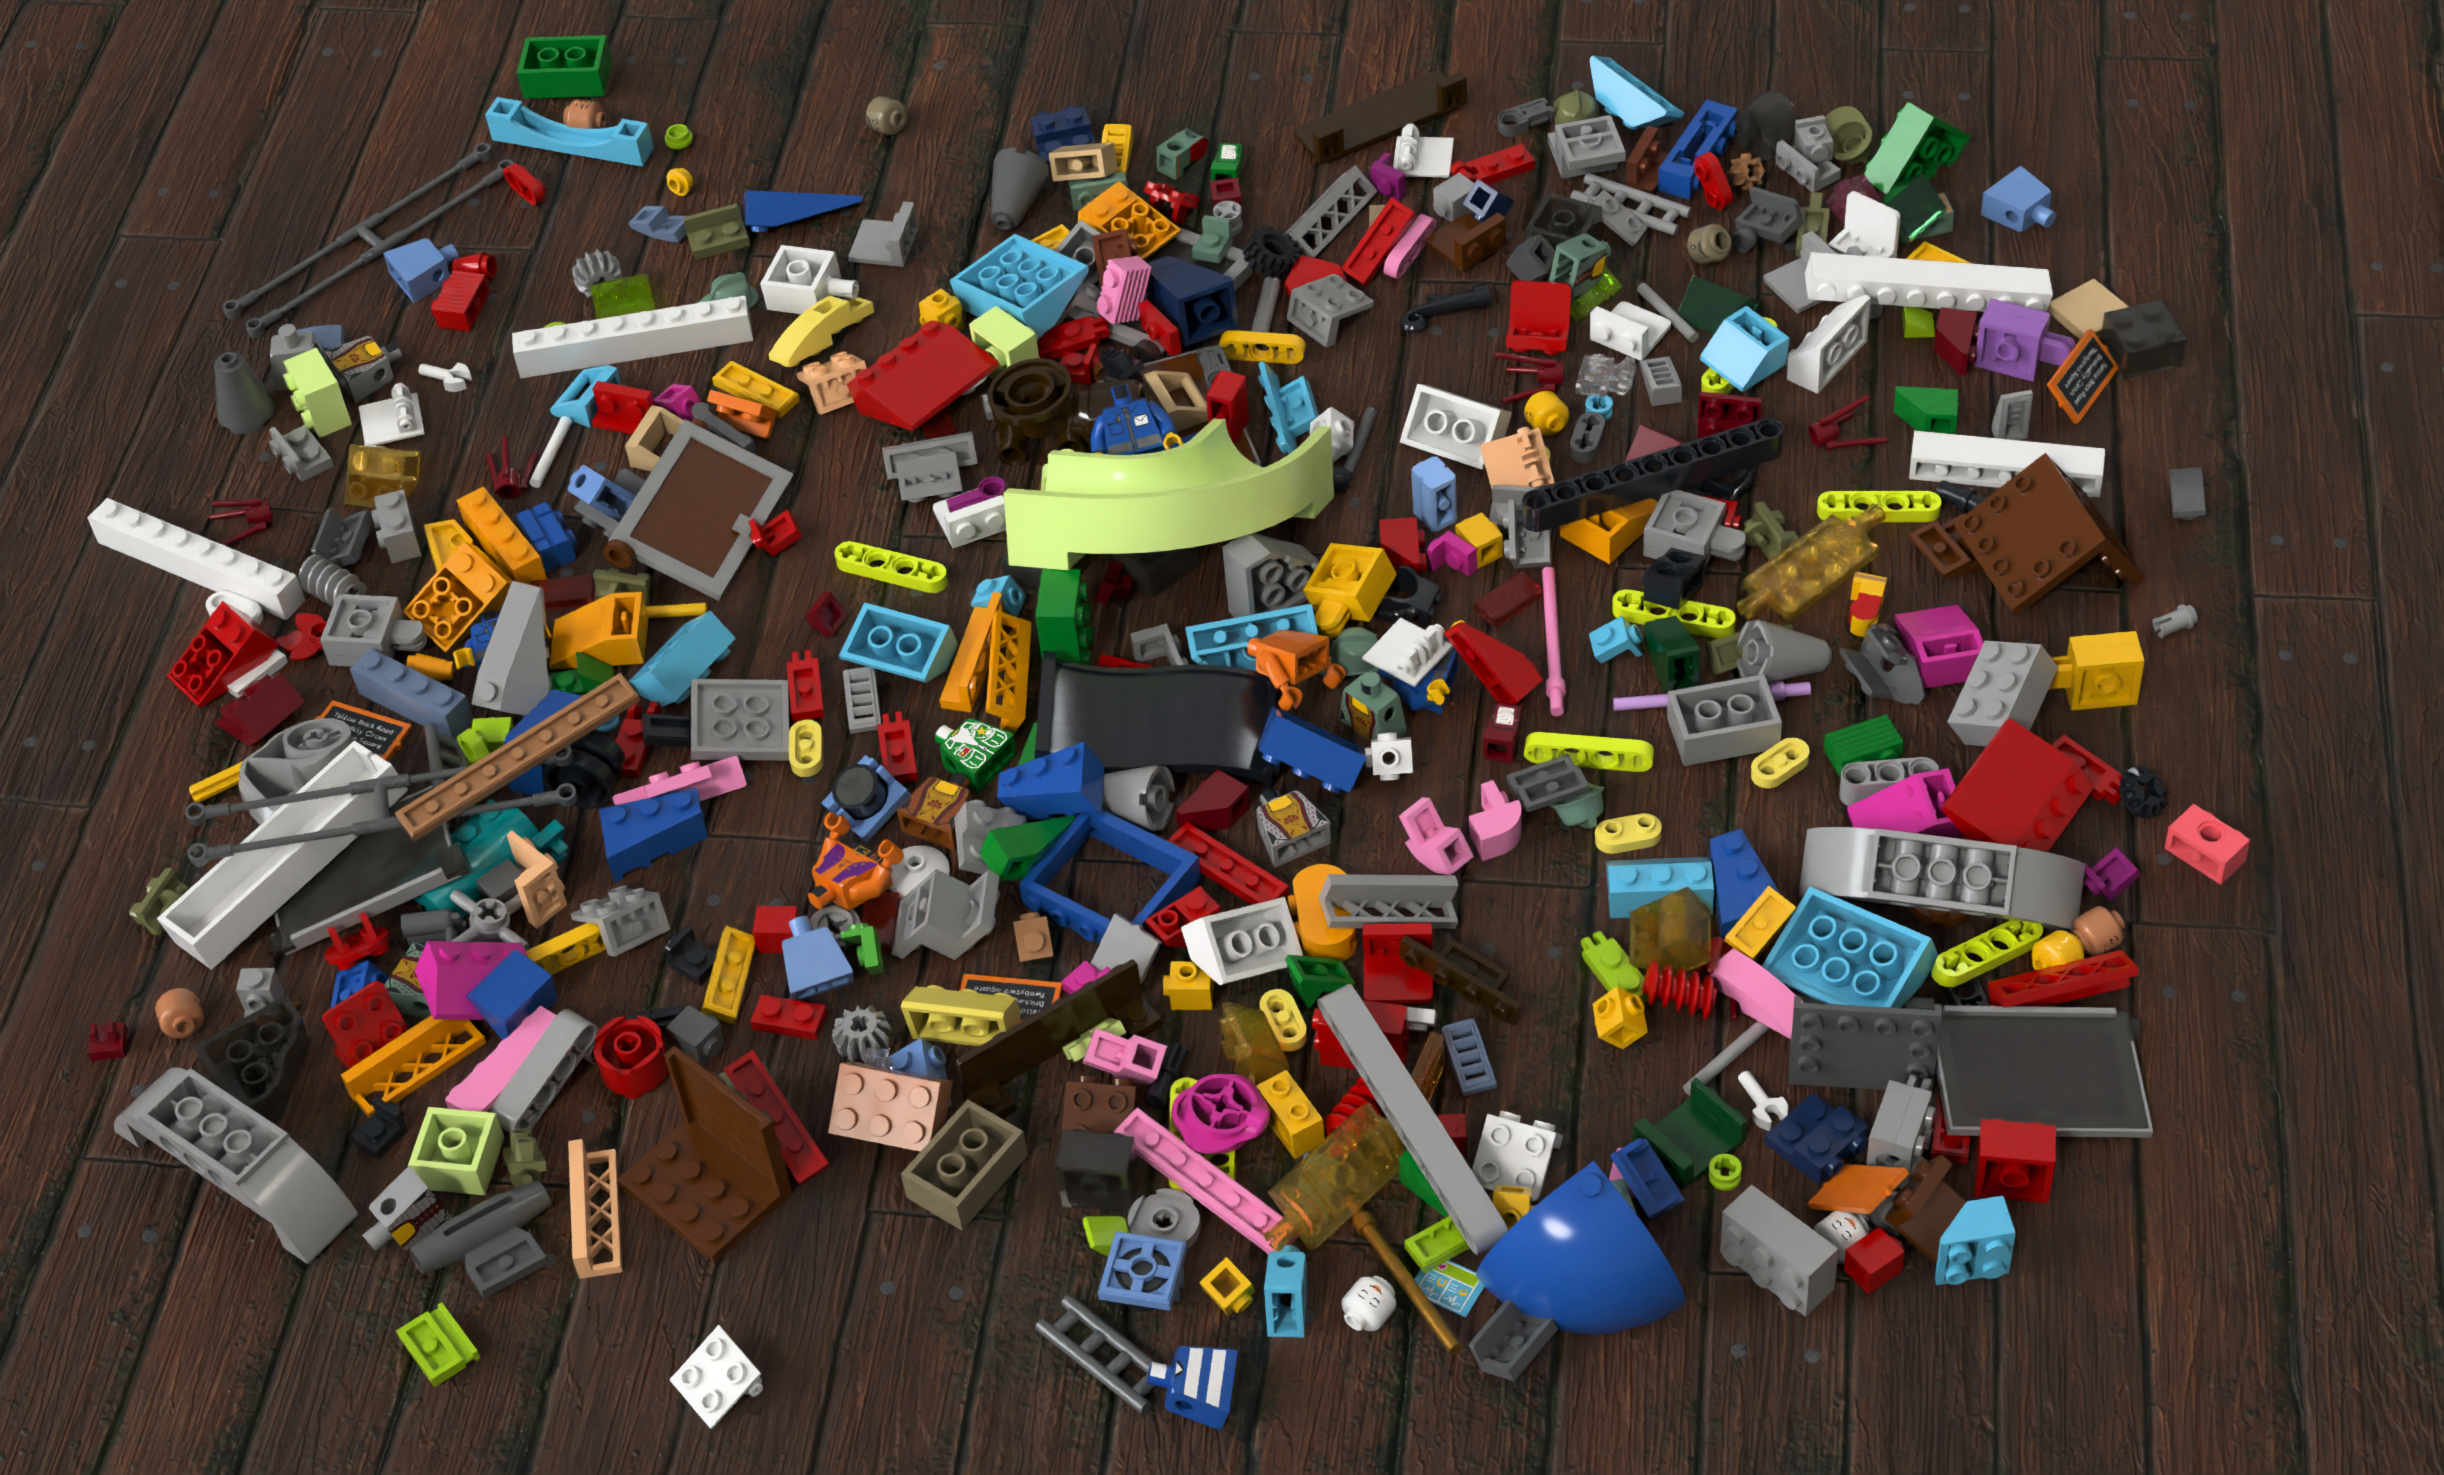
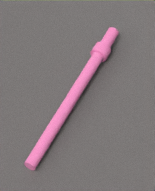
[1542,567,1566,716]

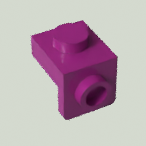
[1370,152,1406,201]
[2083,847,2141,901]

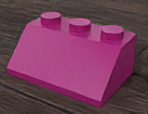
[415,941,528,1020]

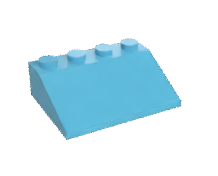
[950,234,1089,339]
[1762,887,1938,1008]

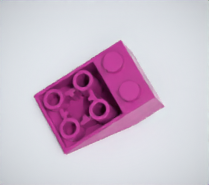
[1894,605,1984,688]
[1847,768,1965,839]

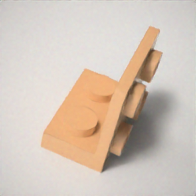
[797,351,867,415]
[507,831,567,929]

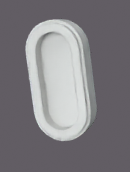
[206,591,264,625]

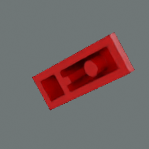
[1443,622,1543,704]

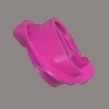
[1171,1074,1270,1154]

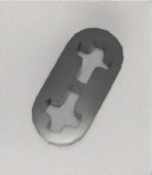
[1570,412,1605,463]

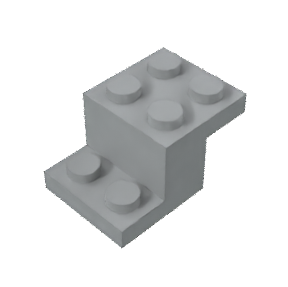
[1548,115,1626,179]
[891,869,1000,960]

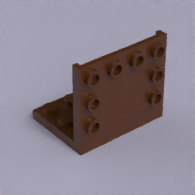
[1954,453,2146,616]
[617,1046,792,1264]

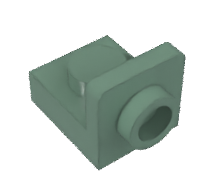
[1192,215,1233,264]

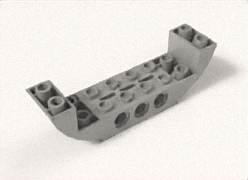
[1798,827,2085,932]
[114,1068,359,1264]

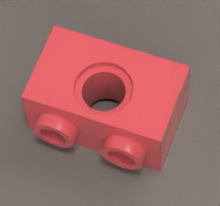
[2164,804,2250,885]

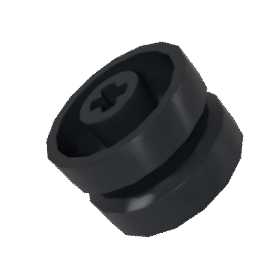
[542,730,626,809]

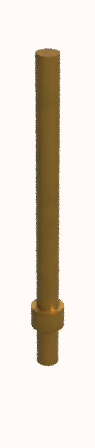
[1341,1195,1462,1355]

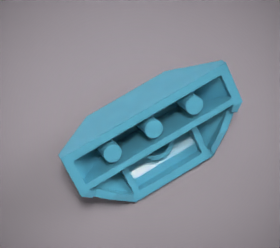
[1590,55,1685,130]
[1185,604,1318,672]

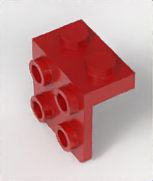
[1506,280,1571,355]
[1363,922,1433,1004]
[322,981,409,1069]

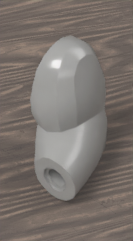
[238,718,353,825]

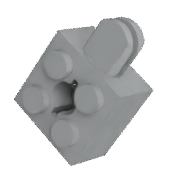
[1643,490,1746,568]
[320,594,427,667]
[1866,1074,1936,1188]

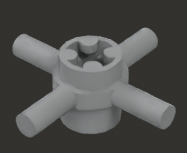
[450,889,530,951]

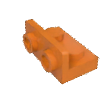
[707,390,778,439]

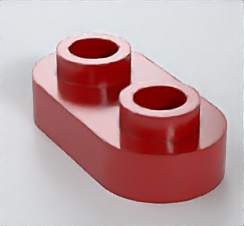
[1694,152,1733,210]
[503,163,546,206]

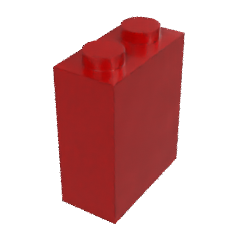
[1312,995,1410,1070]

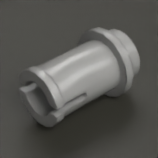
[2152,604,2198,638]

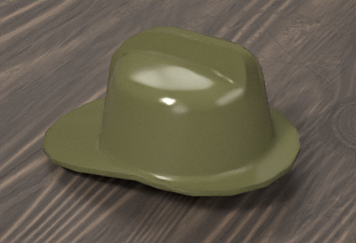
[1553,89,1600,125]
[1825,106,1874,165]

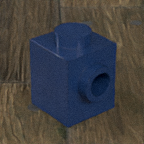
[1462,179,1515,222]

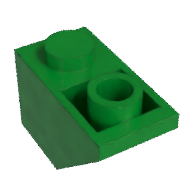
[1894,386,1958,434]

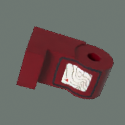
[1483,702,1523,764]

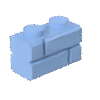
[1411,456,1457,532]

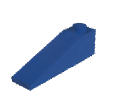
[743,190,862,233]

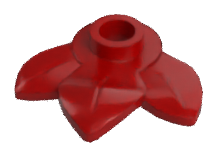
[276,613,327,661]

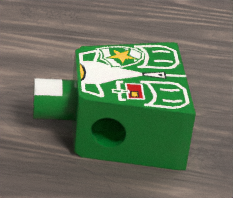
[935,718,1017,795]

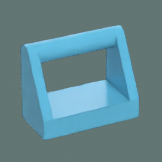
[550,365,622,428]

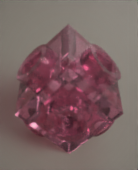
[1826,173,1880,224]

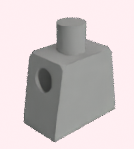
[270,324,331,391]

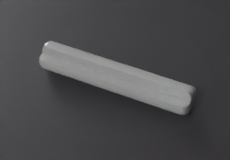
[1251,277,1280,345]

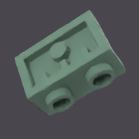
[1068,171,1128,211]

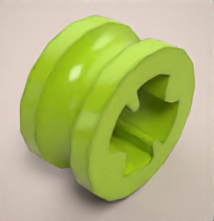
[1709,1154,1742,1191]

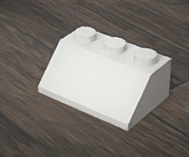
[1786,295,1871,394]
[1400,384,1512,470]
[1181,897,1303,985]

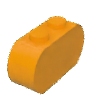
[1287,864,1357,962]

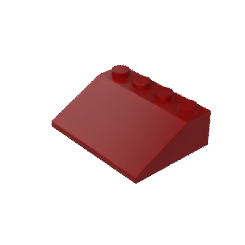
[847,320,1000,431]
[1941,718,2095,852]

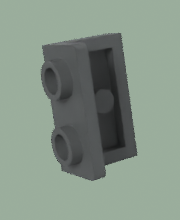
[1734,187,1804,244]
[311,507,373,567]
[1469,1300,1558,1381]

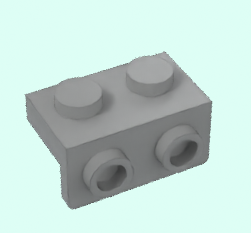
[1776,140,1841,192]
[895,451,962,502]
[1503,499,1552,569]

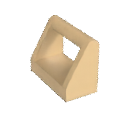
[1144,370,1209,432]
[625,405,684,472]

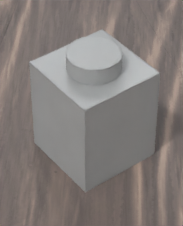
[1433,173,1475,222]

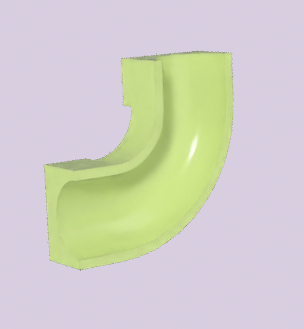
[1004,418,1334,570]

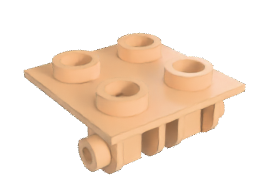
[1480,427,1555,489]

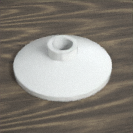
[888,845,950,898]

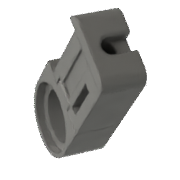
[1498,98,1554,137]
[1196,345,1232,392]

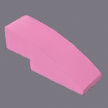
[1710,948,1804,1039]

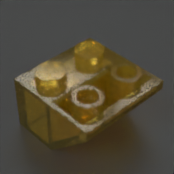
[344,444,421,508]
[1629,886,1711,973]
[1219,1002,1290,1085]

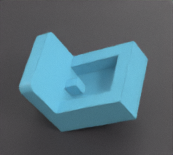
[971,575,1027,617]
[1589,616,1643,664]

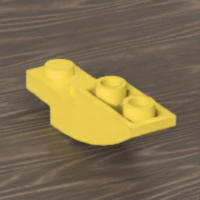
[769,295,874,367]

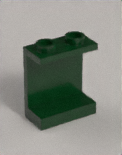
[1633,1078,1747,1190]

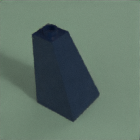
[1146,256,1240,346]

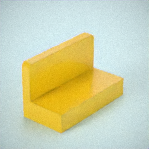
[1724,886,1796,962]

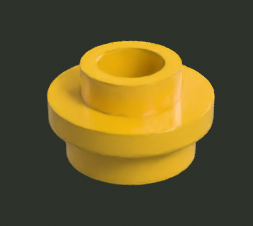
[667,168,693,196]

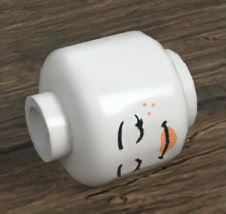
[1814,1211,1869,1264]
[1341,1276,1396,1331]

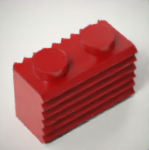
[431,270,491,332]
[1205,370,1249,443]

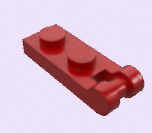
[1450,143,1535,184]

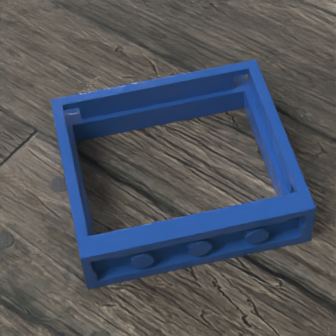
[1019,810,1201,944]

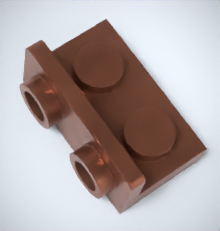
[1626,126,1669,194]
[1092,228,1138,290]

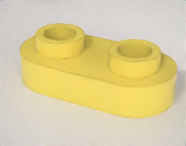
[789,720,823,777]
[1751,738,1810,788]
[1595,813,1662,854]
[1260,989,1307,1051]

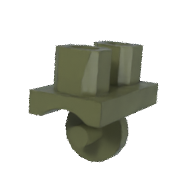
[1743,502,1799,564]
[593,568,652,606]
[129,868,189,935]
[502,1128,547,1188]

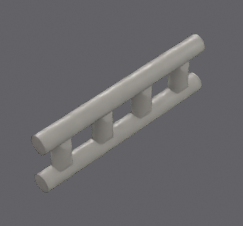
[1570,173,1693,236]

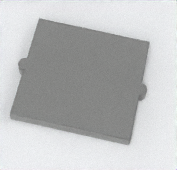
[1090,913,1162,984]

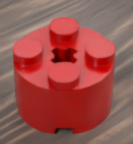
[593,1015,669,1100]

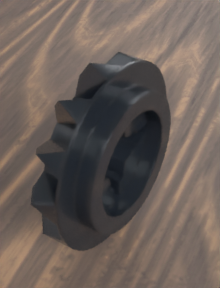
[2120,764,2169,819]

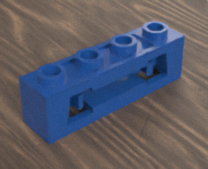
[1658,99,1741,200]

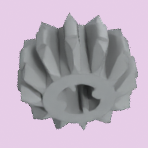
[572,249,623,299]
[832,1004,892,1064]

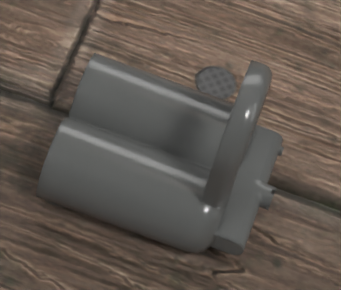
[401,909,467,947]

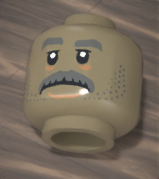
[866,96,907,135]
[1687,224,1731,265]

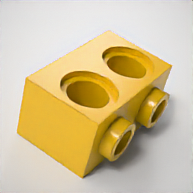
[1256,1070,1325,1160]

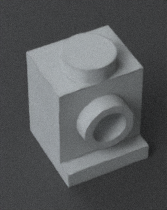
[1794,115,1833,163]
[236,968,285,1020]

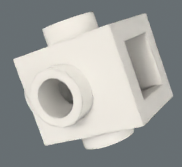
[1310,407,1354,462]
[1365,732,1413,780]

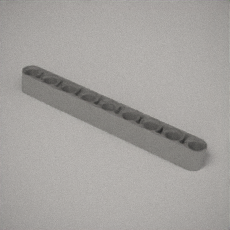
[1317,984,1508,1255]

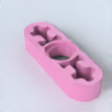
[1383,214,1436,280]

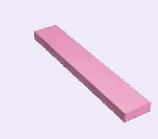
[1114,1107,1300,1254]

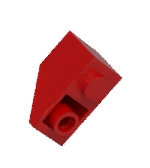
[1379,517,1426,577]
[1145,886,1221,948]

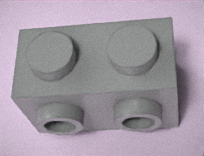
[371,489,422,564]

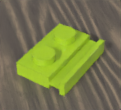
[396,1302,480,1387]

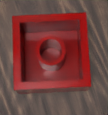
[1974,1119,2056,1203]

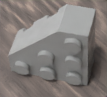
[1222,533,1320,618]

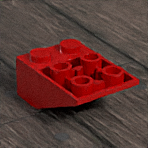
[167,601,279,708]

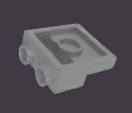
[954,800,1026,883]

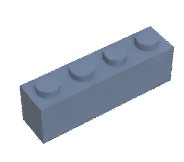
[350,648,474,738]

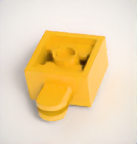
[1303,543,1397,638]
[2049,631,2145,710]

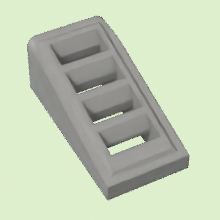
[1640,356,1682,406]
[1991,390,2033,440]
[843,667,882,734]

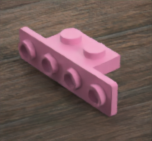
[613,756,747,805]

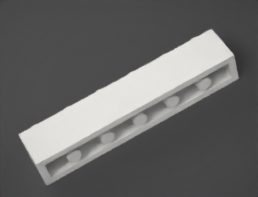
[1909,431,2105,498]

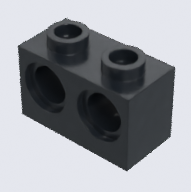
[1641,547,1707,610]

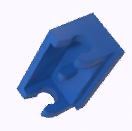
[1610,1138,1685,1222]

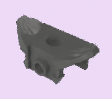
[1838,623,1926,705]

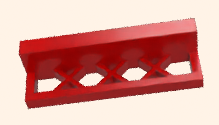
[1988,950,2139,1008]

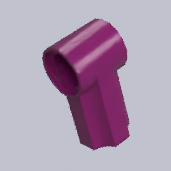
[946,476,1007,513]

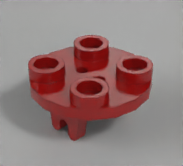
[1143,181,1200,225]
[324,912,390,970]

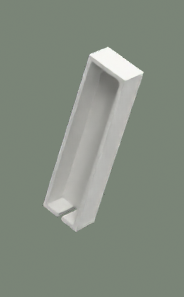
[157,741,408,970]

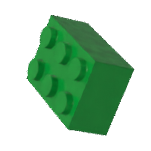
[517,35,612,99]
[1035,569,1094,665]

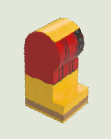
[1848,571,1887,637]

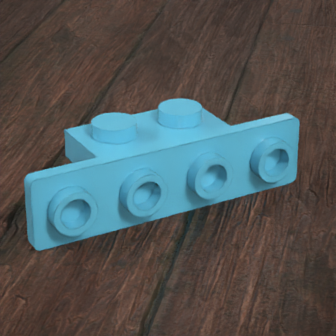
[1258,360,1319,454]

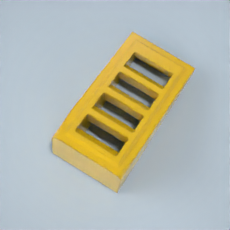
[1101,124,1134,176]

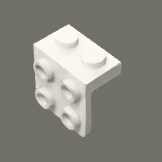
[1827,191,1900,258]
[1590,301,1671,360]
[933,488,1006,548]
[1472,1110,1563,1202]

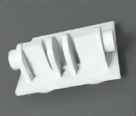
[1393,124,1454,178]
[359,383,425,448]
[1362,618,1453,687]
[670,1325,763,1429]

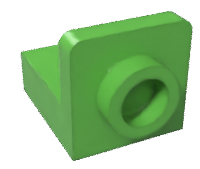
[840,923,885,975]

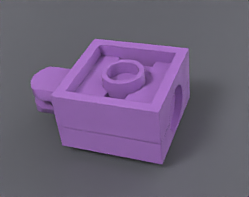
[1975,298,2075,382]

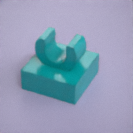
[531,819,569,864]

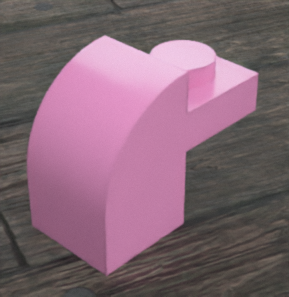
[1469,780,1522,861]
[1399,797,1474,875]
[1083,1028,1167,1084]

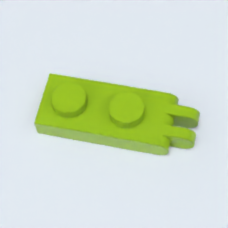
[1581,931,1648,1003]

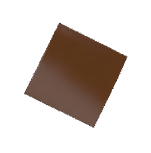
[1909,513,1983,579]

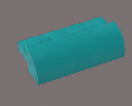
[399,799,539,919]

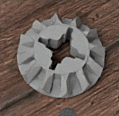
[809,905,860,949]

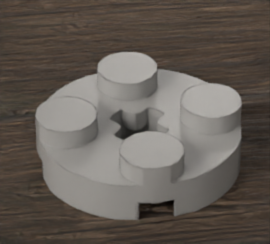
[1128,1188,1201,1248]

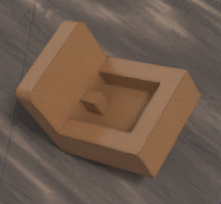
[1013,912,1054,963]

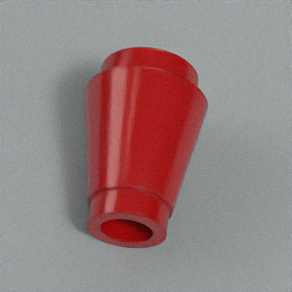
[452,252,498,280]

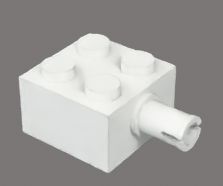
[760,245,859,314]

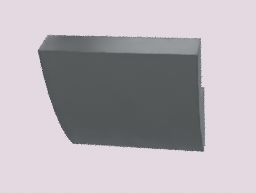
[1506,754,1591,812]

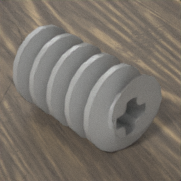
[298,554,367,607]

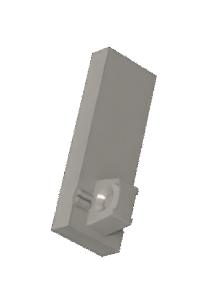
[882,432,978,480]

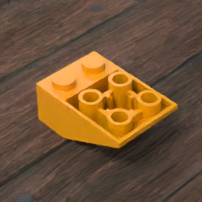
[1078,181,1181,260]
[1560,498,1658,565]
[402,542,513,653]
[549,592,649,670]

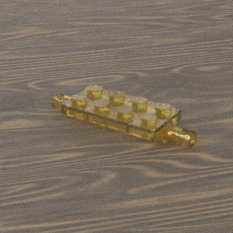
[1737,503,1886,621]
[1264,1103,1405,1251]

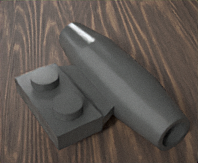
[410,1180,551,1299]

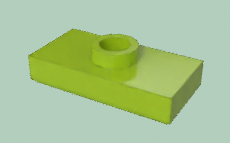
[1404,1216,1470,1274]

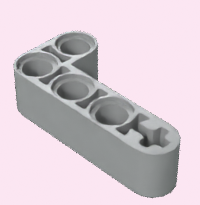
[490,1009,600,1133]

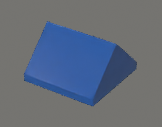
[466,950,557,1040]

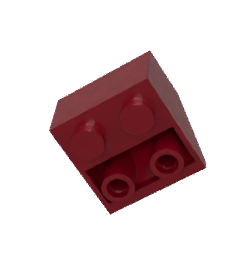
[1697,391,1765,439]
[215,673,305,746]

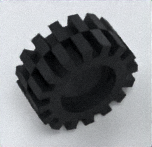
[1243,226,1300,279]

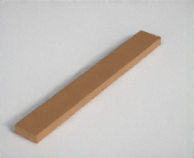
[395,673,640,842]

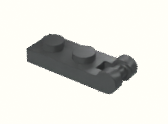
[691,402,756,455]

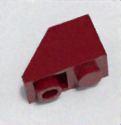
[1934,308,1979,376]
[1176,769,1251,832]

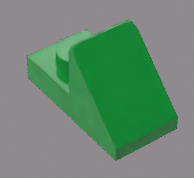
[549,652,615,695]
[1285,955,1355,1009]

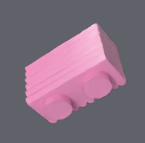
[1096,256,1152,324]

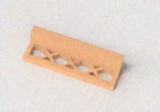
[568,1139,623,1279]

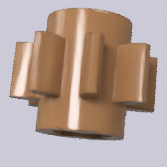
[1727,153,1766,190]

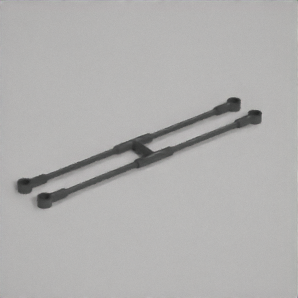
[223,143,514,338]
[185,746,578,867]

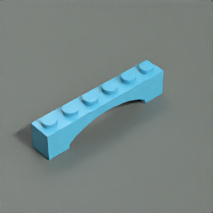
[485,97,654,167]

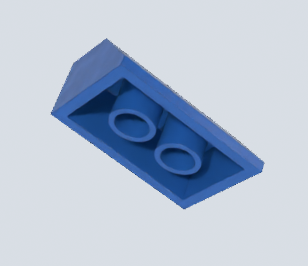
[1258,706,1367,794]

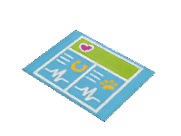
[1414,1260,1485,1318]

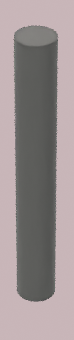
[1343,407,1377,477]

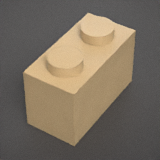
[1049,142,1118,181]

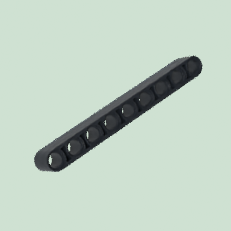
[1522,418,1784,532]

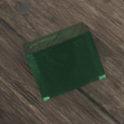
[1877,173,1946,244]
[1678,275,1759,334]

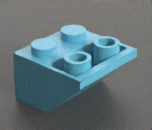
[1700,306,1790,392]
[1935,1196,2016,1285]

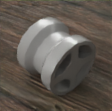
[1213,200,1243,237]

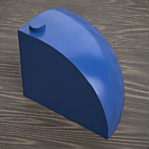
[1476,1161,1686,1335]

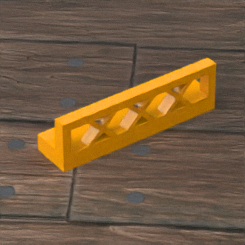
[940,592,1005,712]
[986,610,1032,734]
[341,1015,486,1118]

